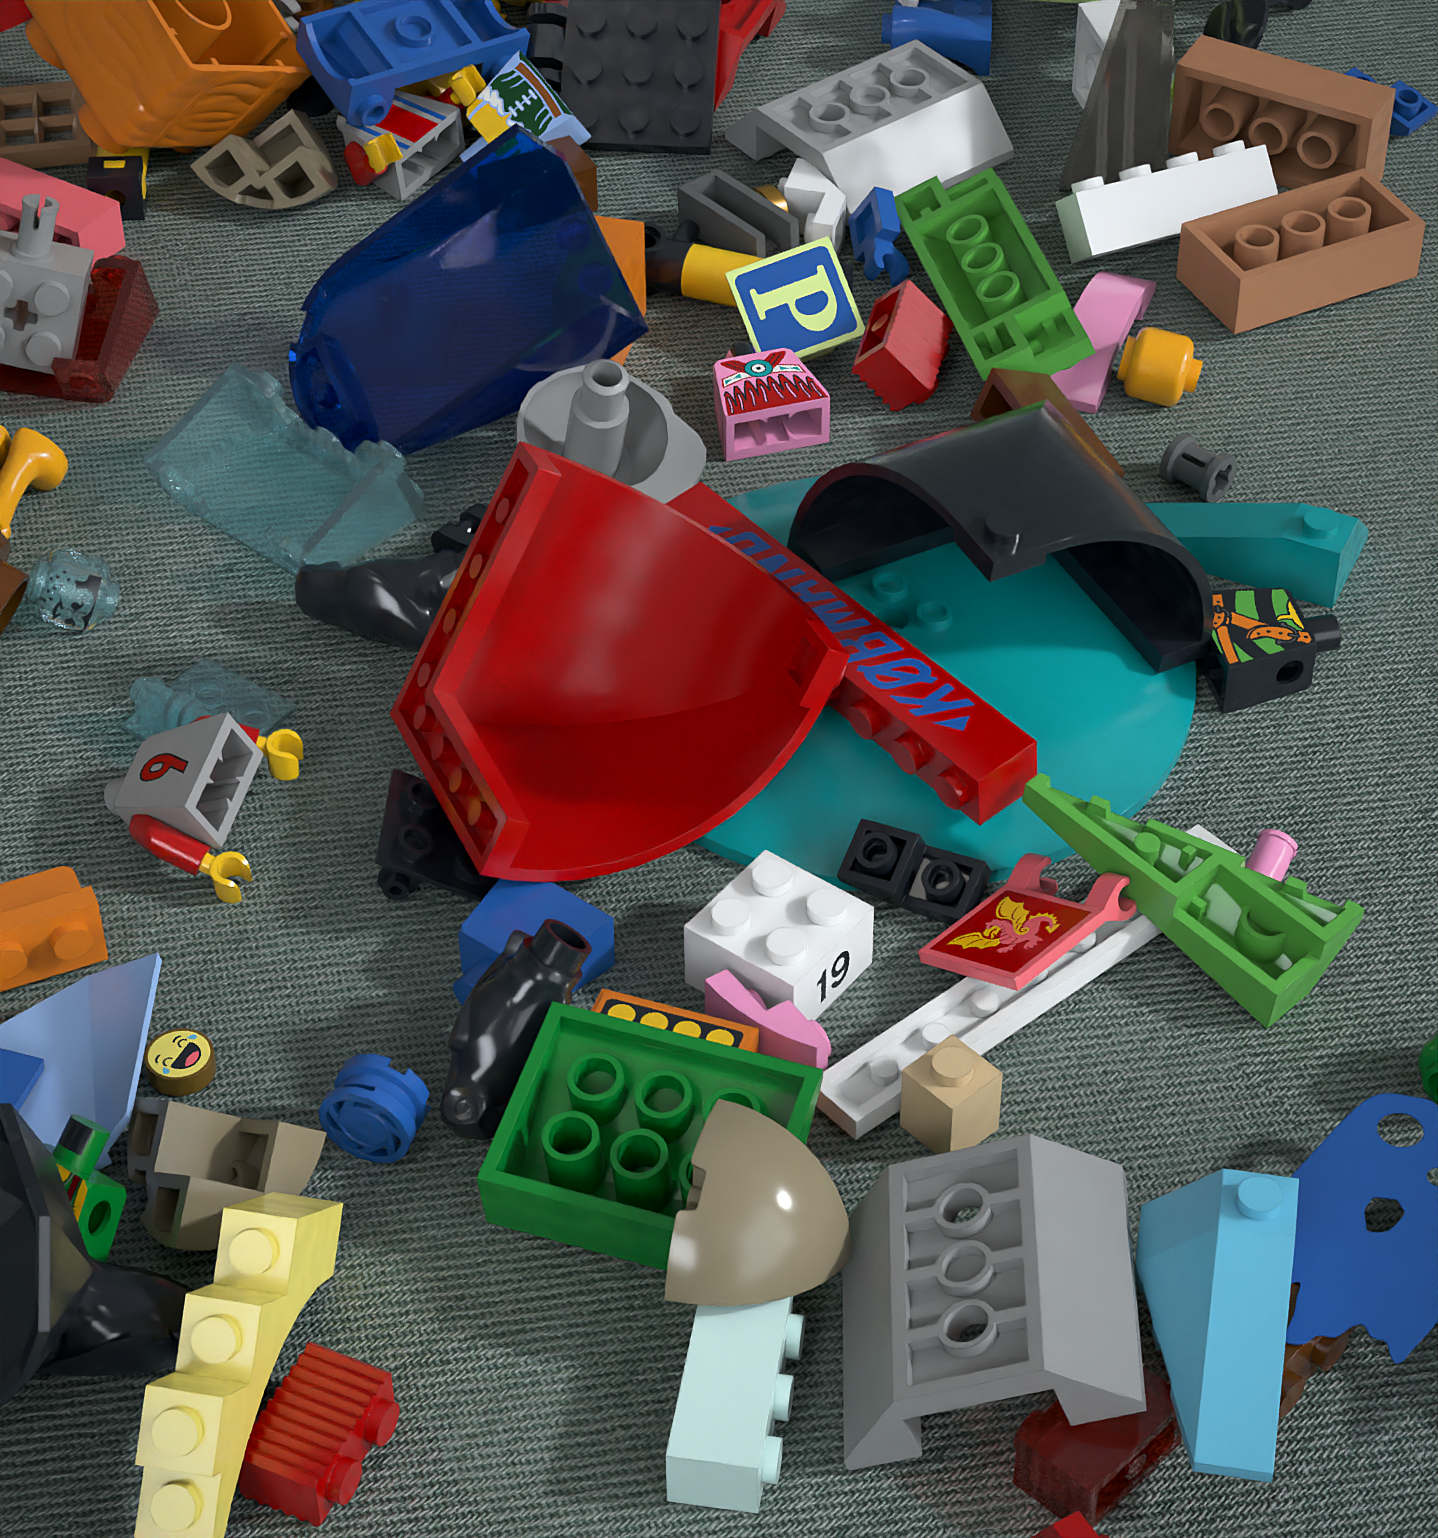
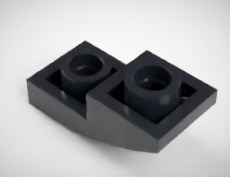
[837,818,992,925]

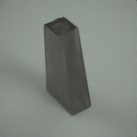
[1058,0,1175,193]

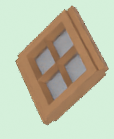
[0,81,98,169]

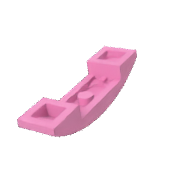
[1050,271,1156,414]

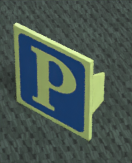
[725,236,865,363]

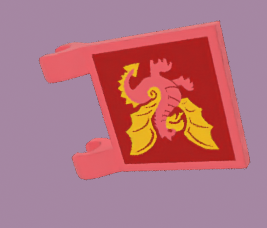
[918,853,1137,991]

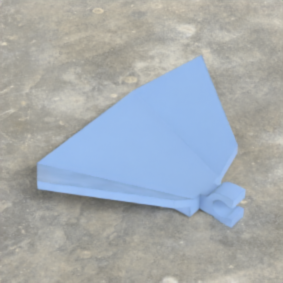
[0,952,162,1171]

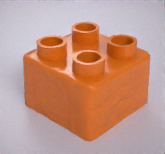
[24,0,312,154]

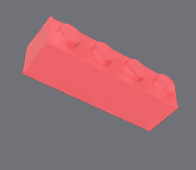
[0,157,126,272]

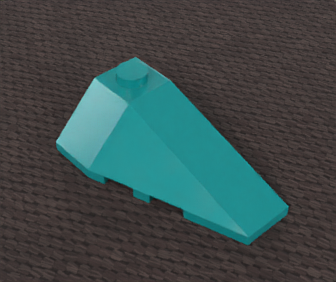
[1145,503,1369,609]

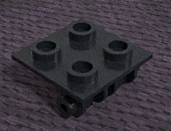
[375,768,500,902]

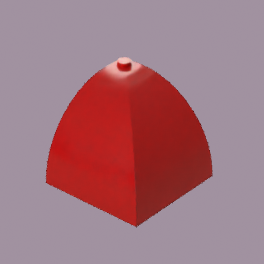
[389,441,851,882]

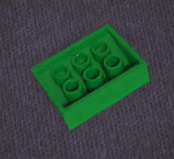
[476,1001,823,1271]

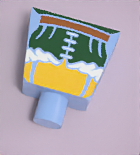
[459,50,591,175]

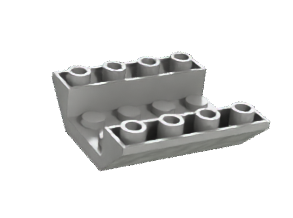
[725,39,1014,227]
[842,1134,1147,1471]

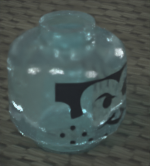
[25,547,120,633]

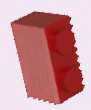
[852,279,954,411]
[238,1342,400,1527]

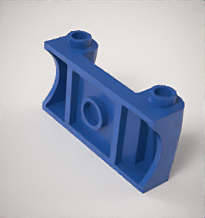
[296,0,530,126]
[881,0,992,76]

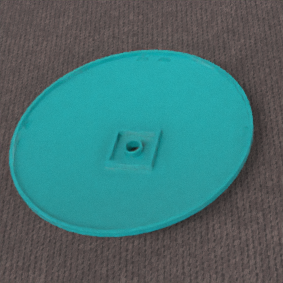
[692,476,1196,891]

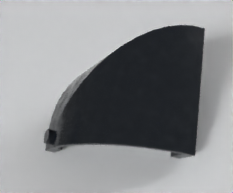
[786,399,1214,674]

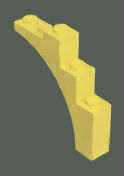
[134,1192,343,1538]

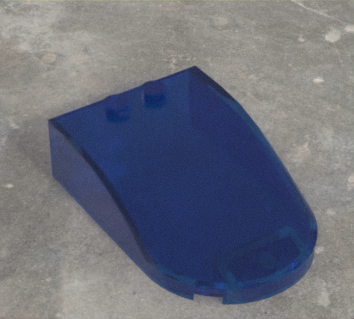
[289,123,649,460]

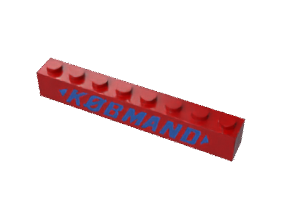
[665,481,1037,826]

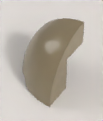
[190,109,338,209]
[127,1098,327,1251]
[664,1099,851,1306]

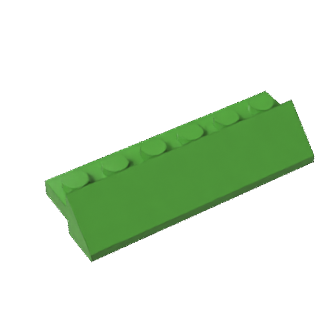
[894,167,1096,381]

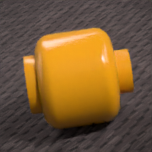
[1116,327,1203,407]

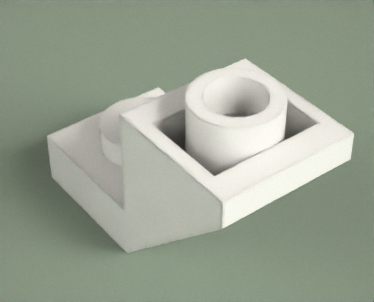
[778,158,846,258]

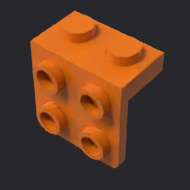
[0,866,109,992]

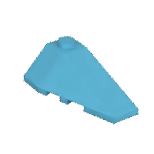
[1134,1168,1299,1483]

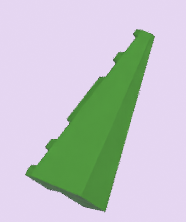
[1022,773,1365,1029]

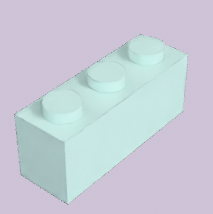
[666,1296,805,1514]

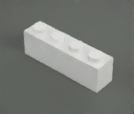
[1055,140,1278,264]

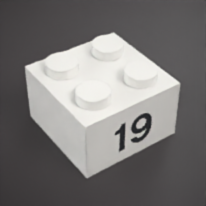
[684,850,874,1020]

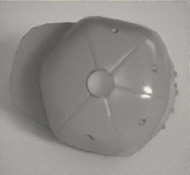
[514,359,707,504]

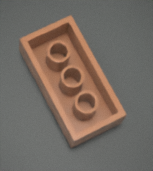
[1168,35,1396,189]
[1176,168,1426,334]

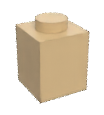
[900,1034,1003,1154]

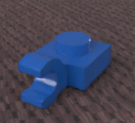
[848,186,909,287]

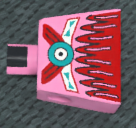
[713,343,830,462]

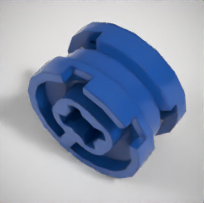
[318,1054,431,1163]

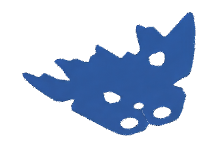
[1286,1093,1438,1364]

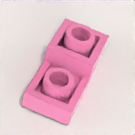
[705,969,831,1072]

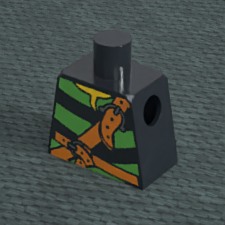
[1195,587,1341,714]

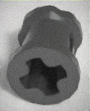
[1159,433,1237,503]

